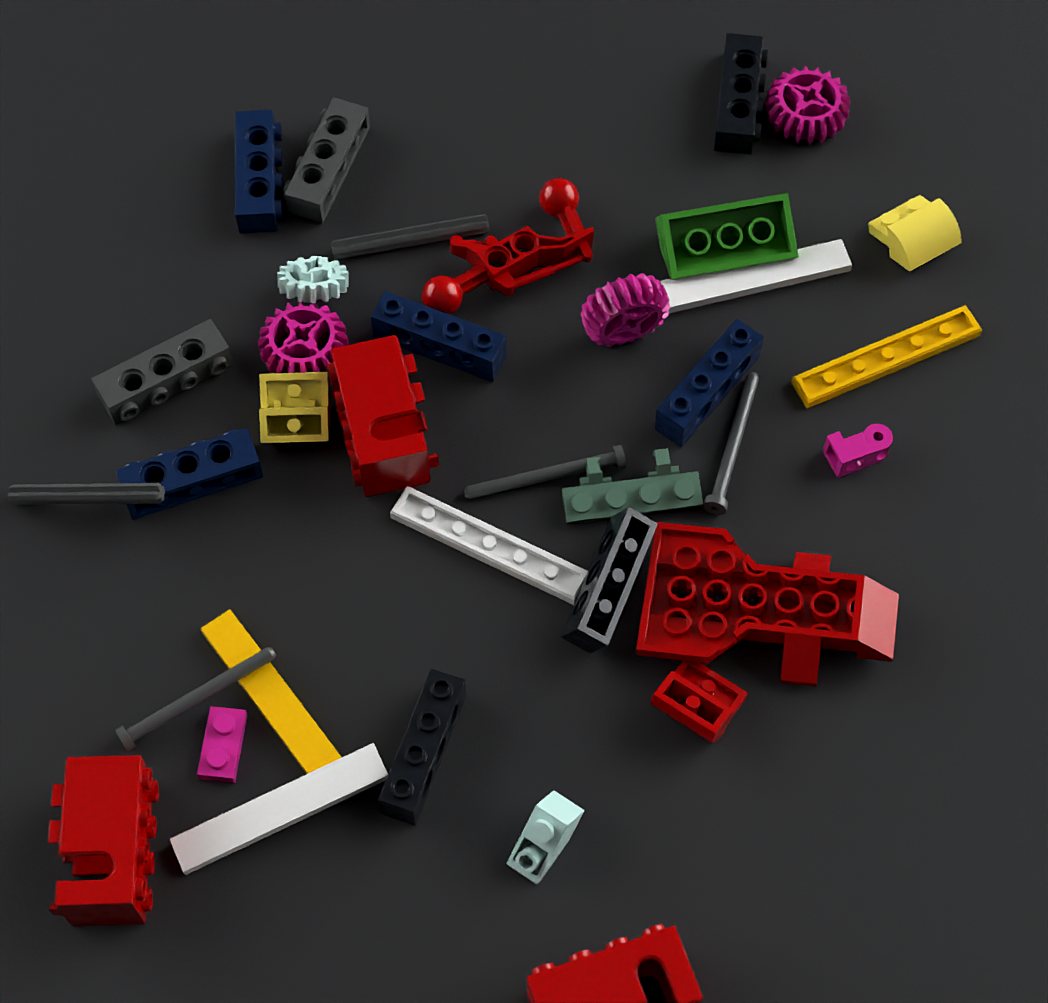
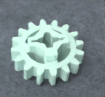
[277,256,349,303]

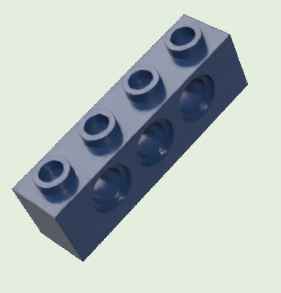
[235,109,283,234]
[371,291,506,382]
[655,319,764,448]
[115,428,263,520]

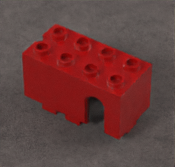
[327,335,439,498]
[48,755,159,926]
[526,924,703,1003]

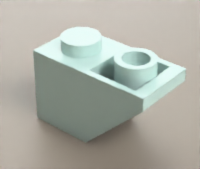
[506,790,585,884]

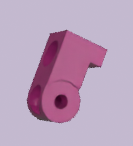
[822,423,893,478]

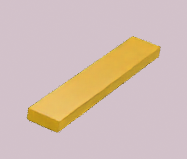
[791,305,982,409]
[200,609,342,774]

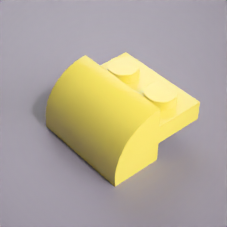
[868,195,962,272]
[259,372,331,443]

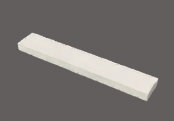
[660,239,852,313]
[390,486,588,605]
[170,743,388,875]

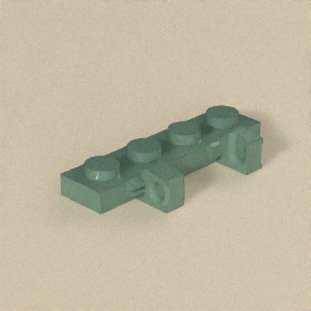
[562,448,703,524]

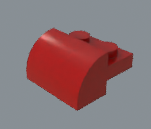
[651,660,748,744]

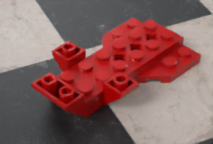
[636,522,899,687]

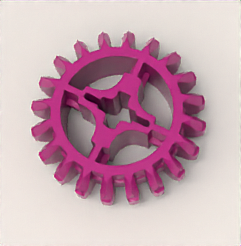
[765,65,850,145]
[580,273,671,347]
[258,301,348,377]

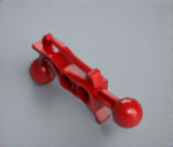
[421,178,594,315]

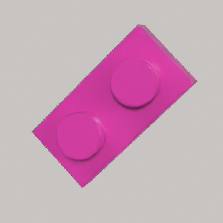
[197,706,248,783]

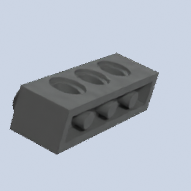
[283,97,370,223]
[91,318,234,425]

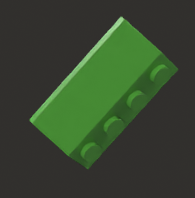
[655,193,799,280]

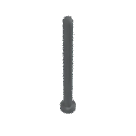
[703,372,759,515]
[463,444,626,499]
[115,647,276,751]

